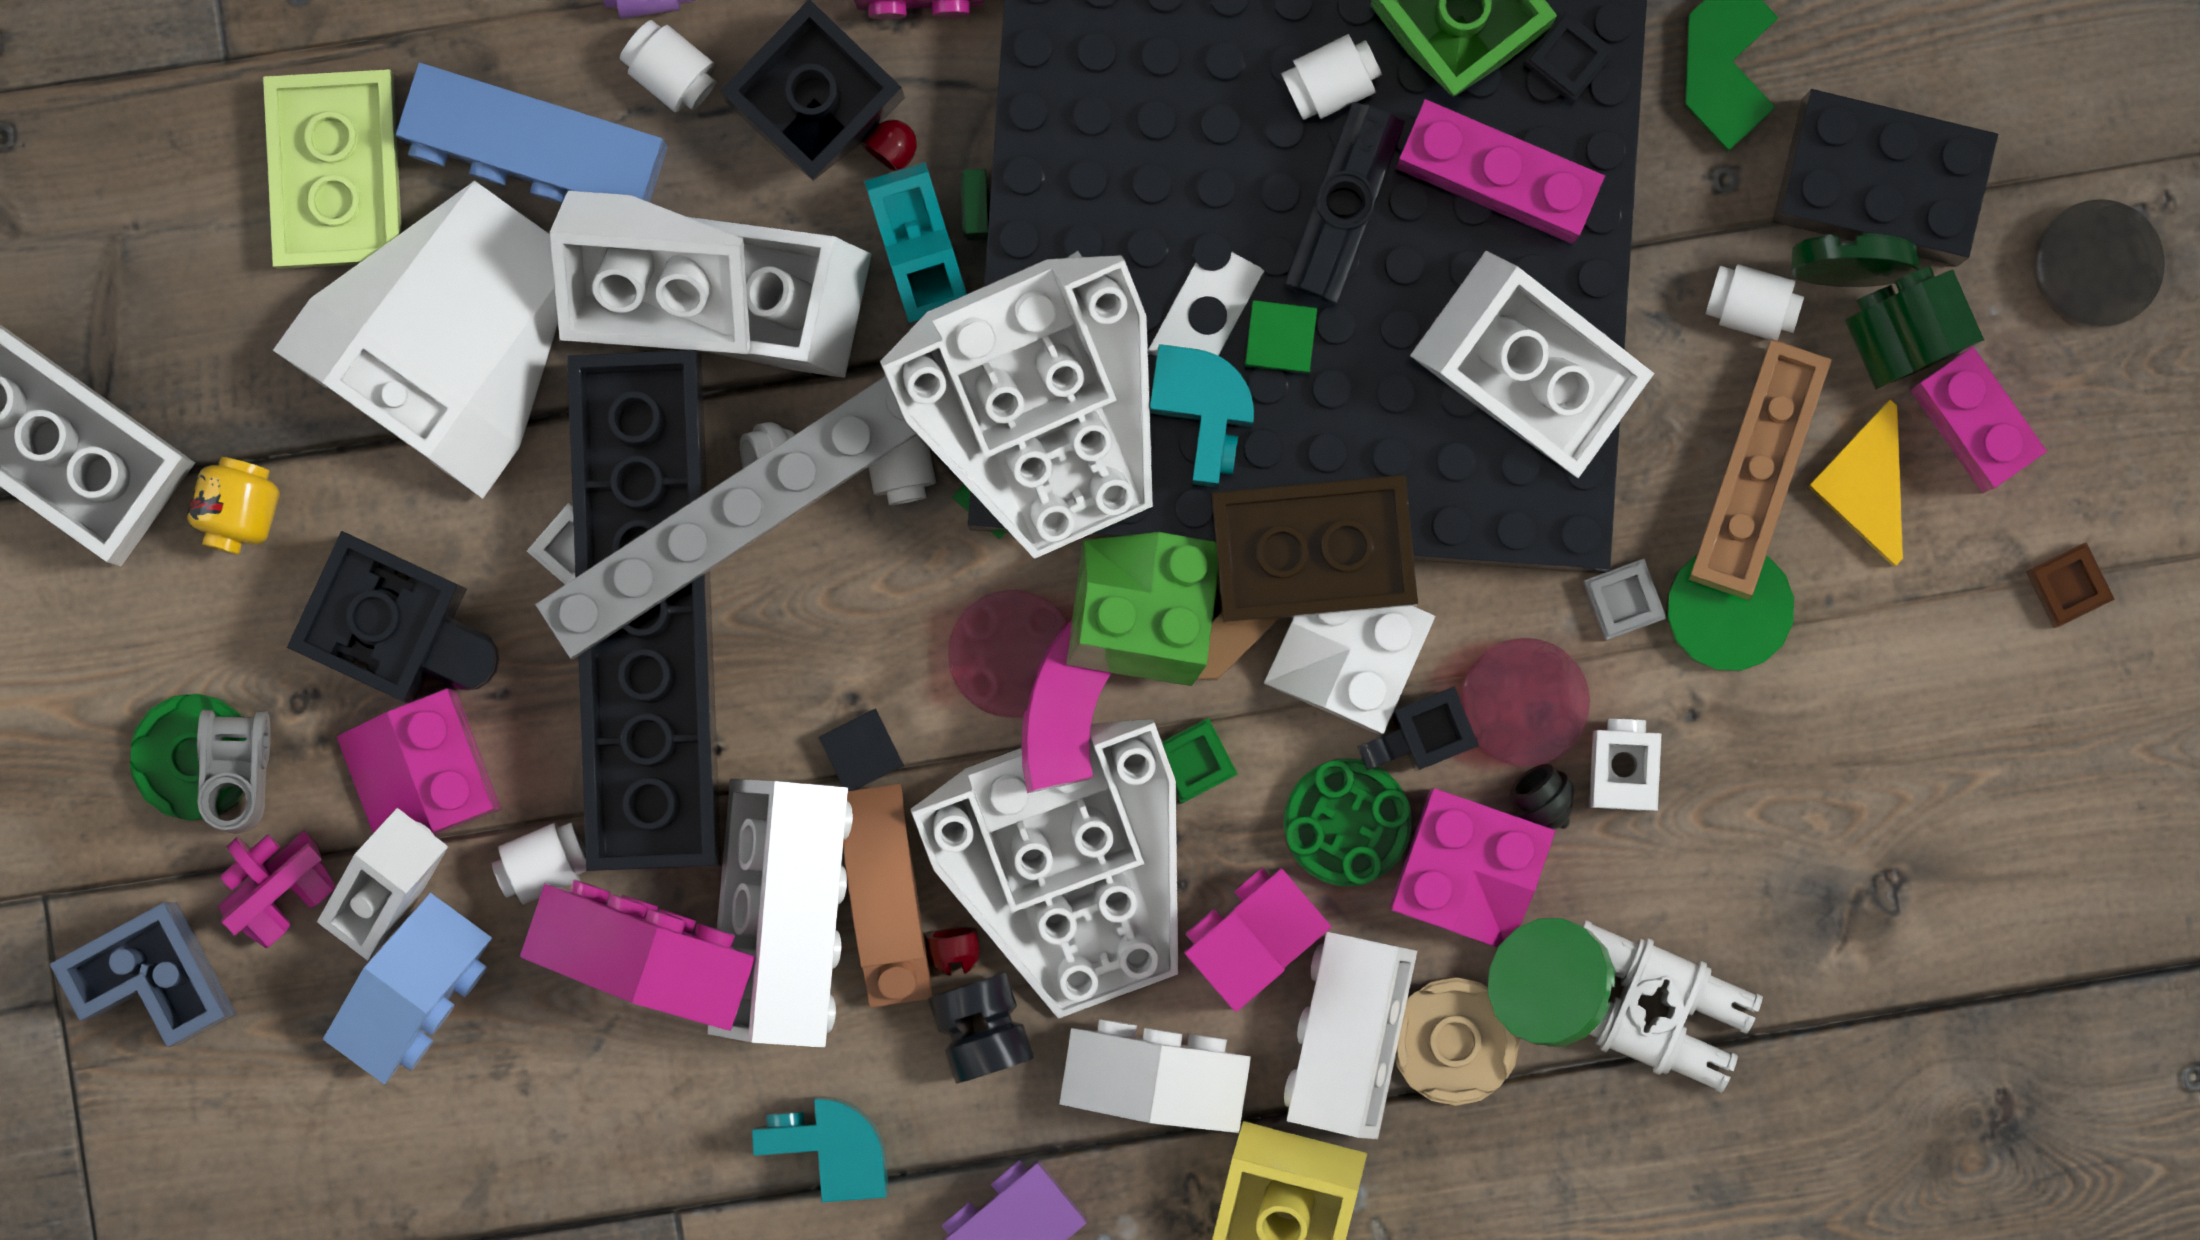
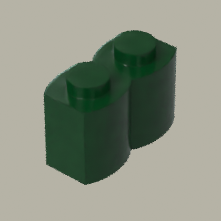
[1845,266,1984,390]

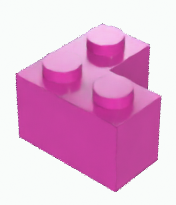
[1183,867,1332,1013]

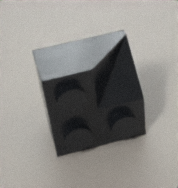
[720,0,905,181]

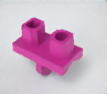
[217,830,335,948]

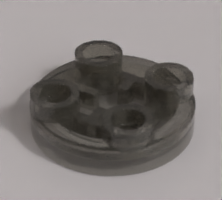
[2034,199,2165,329]

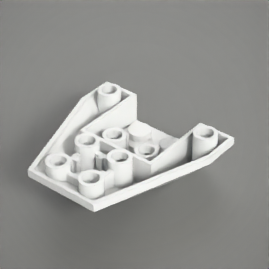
[273,181,558,499]
[880,255,1153,559]
[911,719,1178,1019]

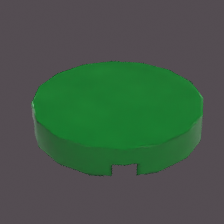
[1666,554,1794,672]
[129,693,247,821]
[1488,918,1615,1047]

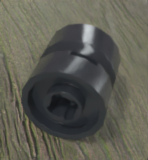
[928,972,1034,1084]

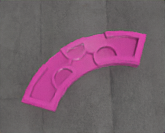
[1021,620,1112,794]

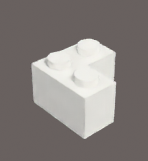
[1059,1019,1251,1133]

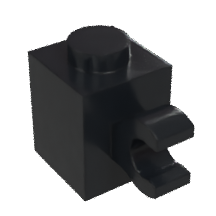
[1357,686,1479,771]

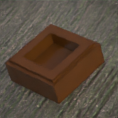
[2026,542,2115,628]

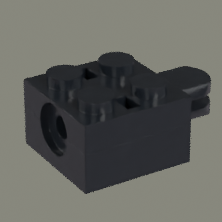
[287,531,500,703]

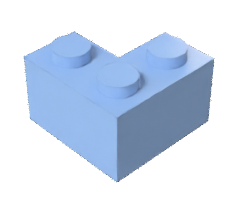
[323,892,492,1085]

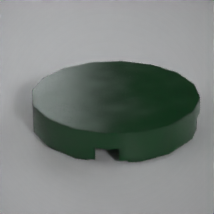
[1791,233,1920,287]

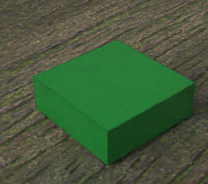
[1245,300,1317,374]
[1162,718,1238,804]

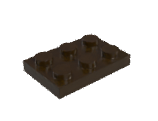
[1211,475,1418,623]

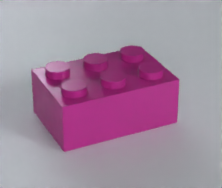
[520,879,756,1031]

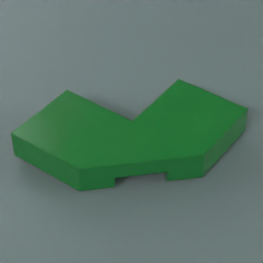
[1684,0,1779,153]

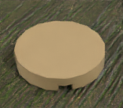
[1395,977,1520,1106]

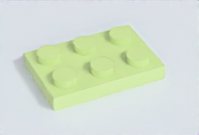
[263,69,402,269]

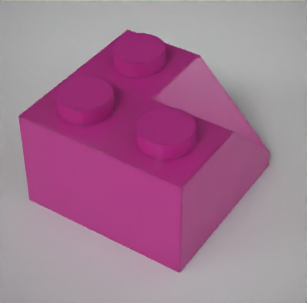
[1388,788,1556,948]

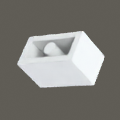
[317,808,448,961]

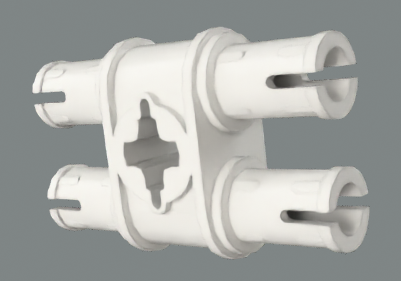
[1582,920,1763,1093]

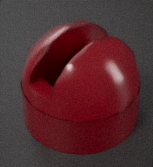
[861,120,917,172]
[926,927,980,976]

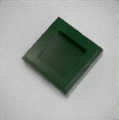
[961,169,989,241]

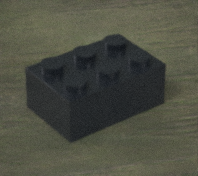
[1772,89,1999,266]

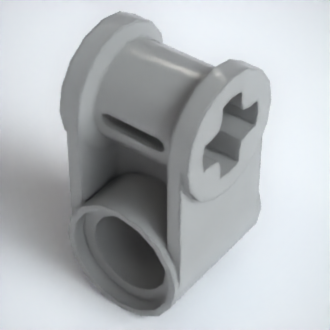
[197,710,271,834]

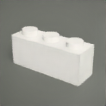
[1284,932,1417,1139]

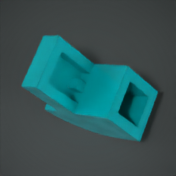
[864,162,967,323]
[1150,344,1254,488]
[752,1096,889,1203]

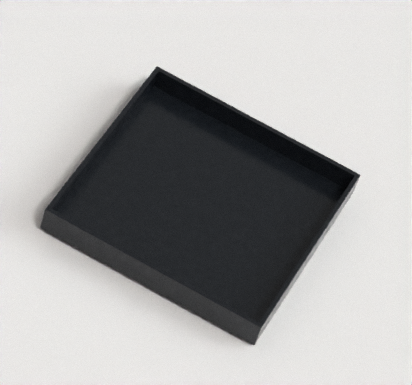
[968,0,1647,573]

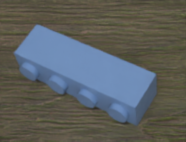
[396,62,668,204]

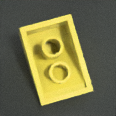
[1212,1121,1367,1240]

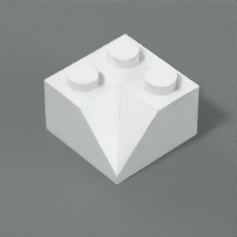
[1264,606,1436,736]

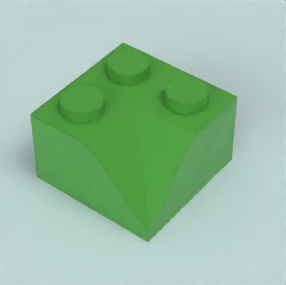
[1370,0,1557,97]
[1066,532,1218,686]

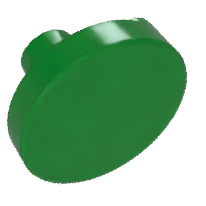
[1283,759,1412,886]

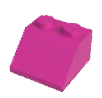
[336,689,502,836]

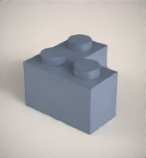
[50,902,237,1047]

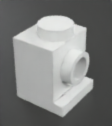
[1588,719,1662,811]

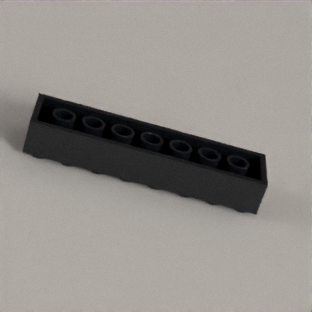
[567,350,722,871]

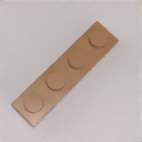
[1689,339,1832,601]

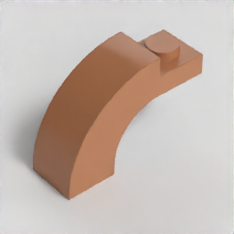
[843,784,933,1008]

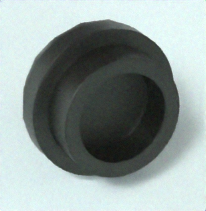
[1510,764,1574,829]

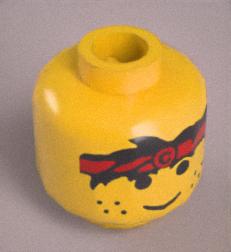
[187,457,280,555]

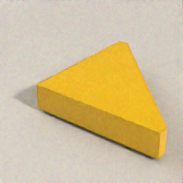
[1807,399,1903,567]

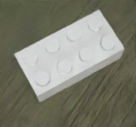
[0,325,195,566]
[708,779,853,1047]

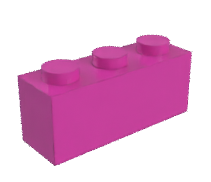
[1396,99,1605,244]

